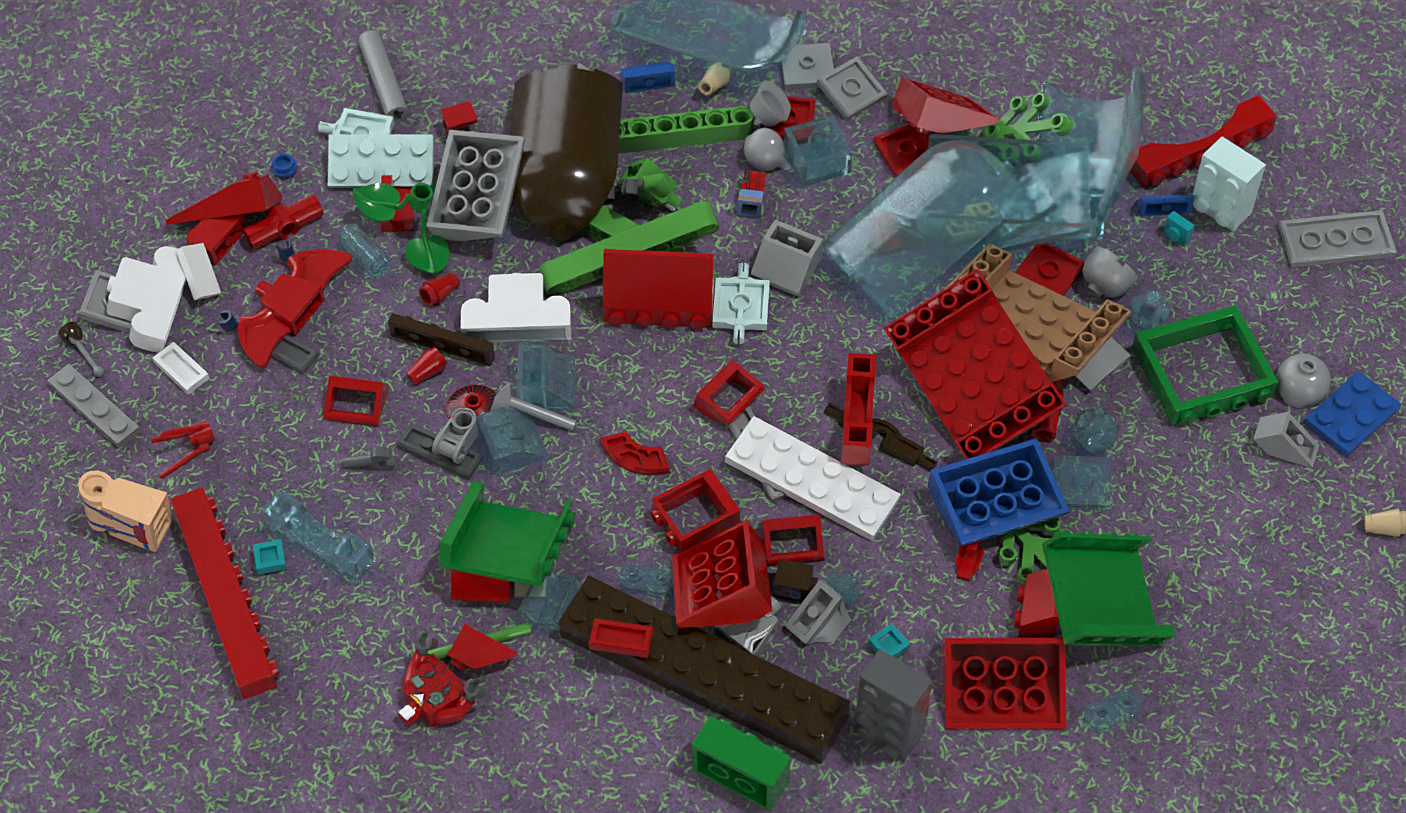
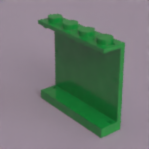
[439,480,576,587]
[1042,530,1176,646]

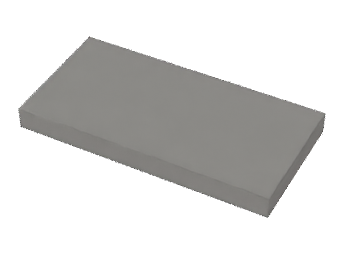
[1278,210,1397,268]

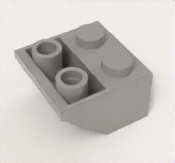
[751,220,823,297]

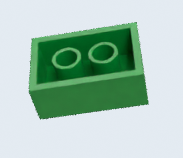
[692,716,791,812]

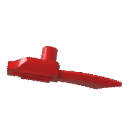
[955,541,984,582]

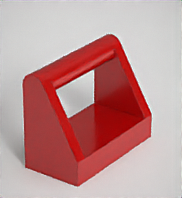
[693,359,765,425]
[323,375,389,426]
[761,514,824,566]

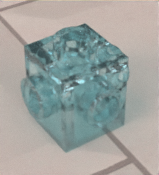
[1129,289,1171,330]
[1070,407,1120,453]

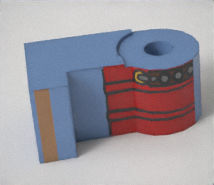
[737,170,766,218]

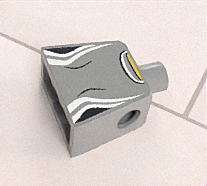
[711,596,781,658]

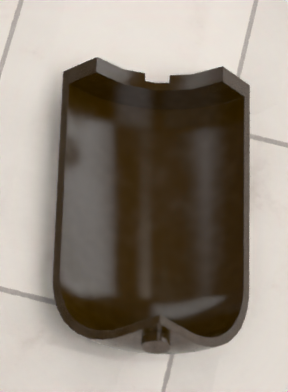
[509,64,623,245]

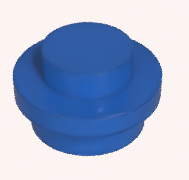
[271,153,297,178]

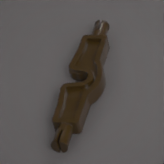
[824,403,938,471]

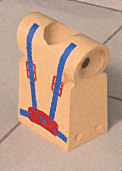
[78,470,173,552]

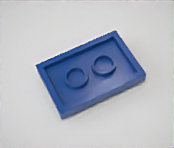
[1303,371,1402,457]

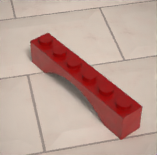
[1126,95,1277,189]

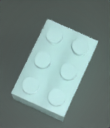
[1193,137,1266,231]

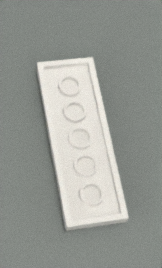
[725,416,901,541]

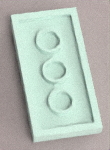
[328,134,434,187]

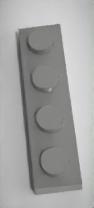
[47,364,141,449]

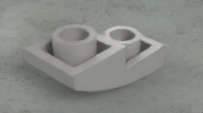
[1074,337,1131,392]

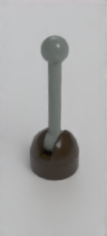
[58,321,104,377]

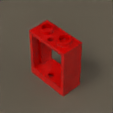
[650,468,740,553]

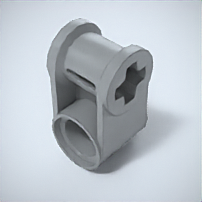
[432,408,479,464]

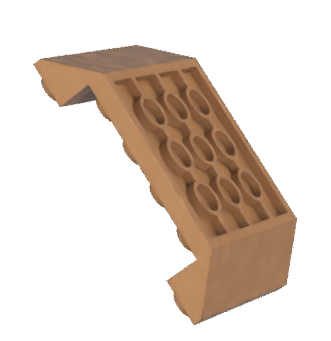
[945,243,1131,382]

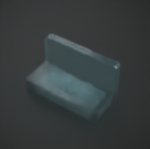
[519,571,582,630]

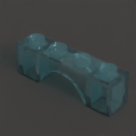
[262,490,375,583]

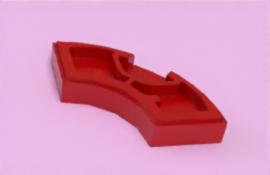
[600,431,670,475]

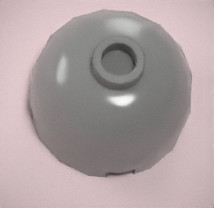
[1082,246,1138,298]
[1275,353,1331,409]

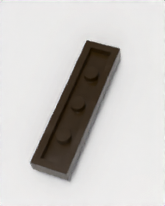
[388,313,495,366]

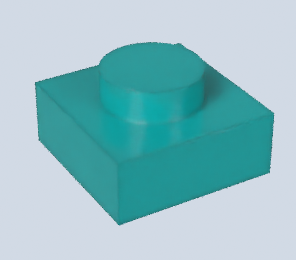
[1163,211,1195,246]
[253,539,287,575]
[868,623,910,658]

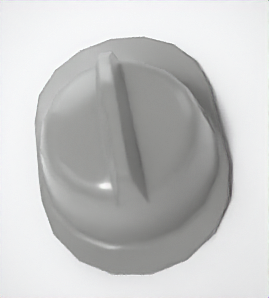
[749,80,791,127]

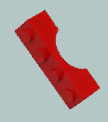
[841,353,876,466]

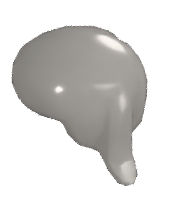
[744,128,791,172]

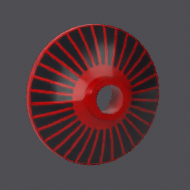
[446,385,499,431]

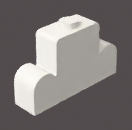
[106,246,187,353]
[461,273,572,342]

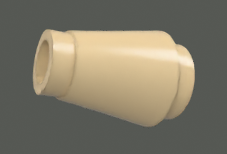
[698,64,730,95]
[1364,508,1406,537]

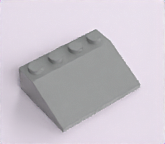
[426,130,526,241]

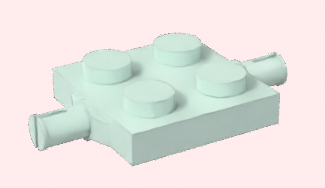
[318,108,395,134]
[712,263,770,344]

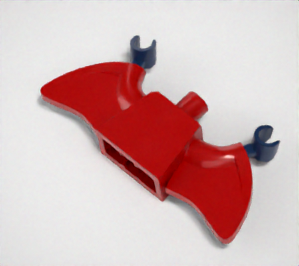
[218,240,352,368]

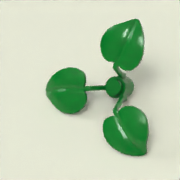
[353,182,449,274]

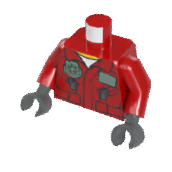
[397,632,487,727]

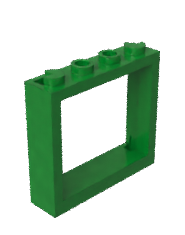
[1132,305,1278,426]

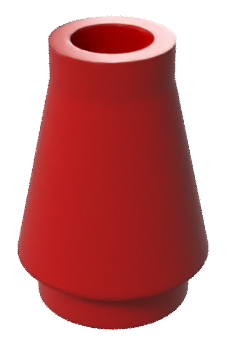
[419,272,460,306]
[406,347,448,385]

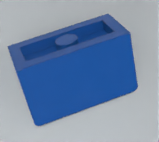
[621,62,675,93]

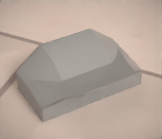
[785,580,851,645]

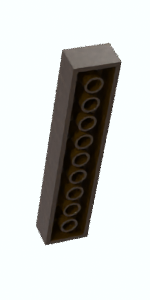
[559,575,850,764]

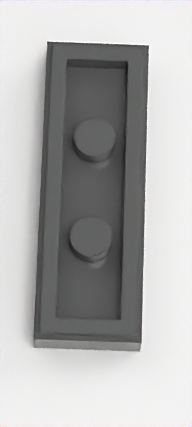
[396,423,483,480]

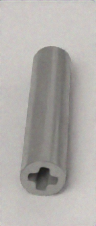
[358,30,409,122]

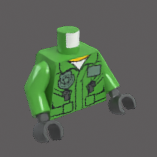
[605,158,682,212]

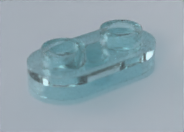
[619,563,674,597]
[1085,689,1142,733]

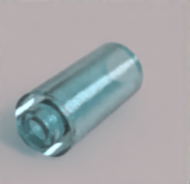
[338,223,391,277]

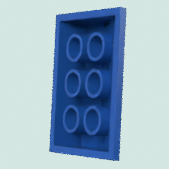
[927,438,1070,546]

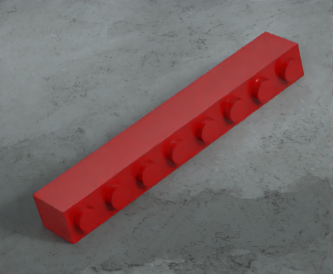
[170,487,280,700]

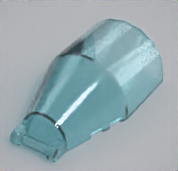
[1034,68,1146,246]

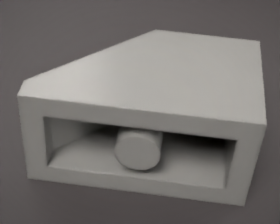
[1253,412,1319,468]

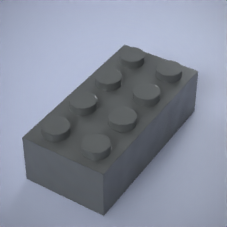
[854,649,933,761]

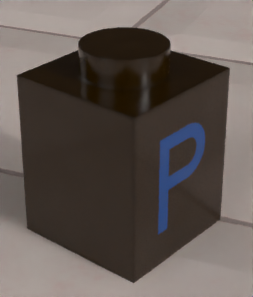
[773,559,818,603]

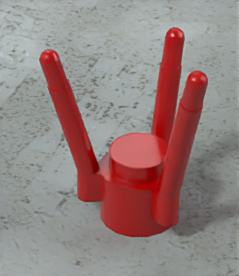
[151,420,215,479]

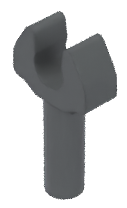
[342,446,396,470]

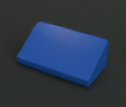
[1136,194,1195,217]

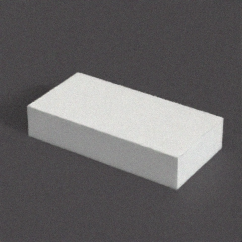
[176,243,221,300]
[152,342,210,395]

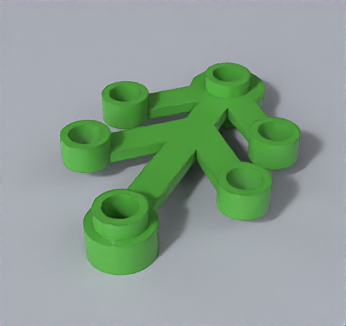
[983,93,1074,161]
[999,518,1061,586]

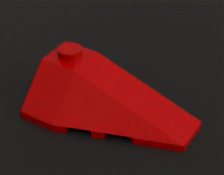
[166,171,283,225]

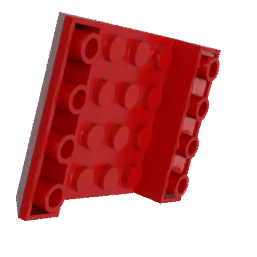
[884,268,1067,459]

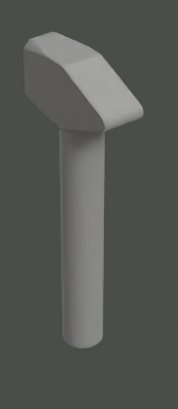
[490,383,576,431]

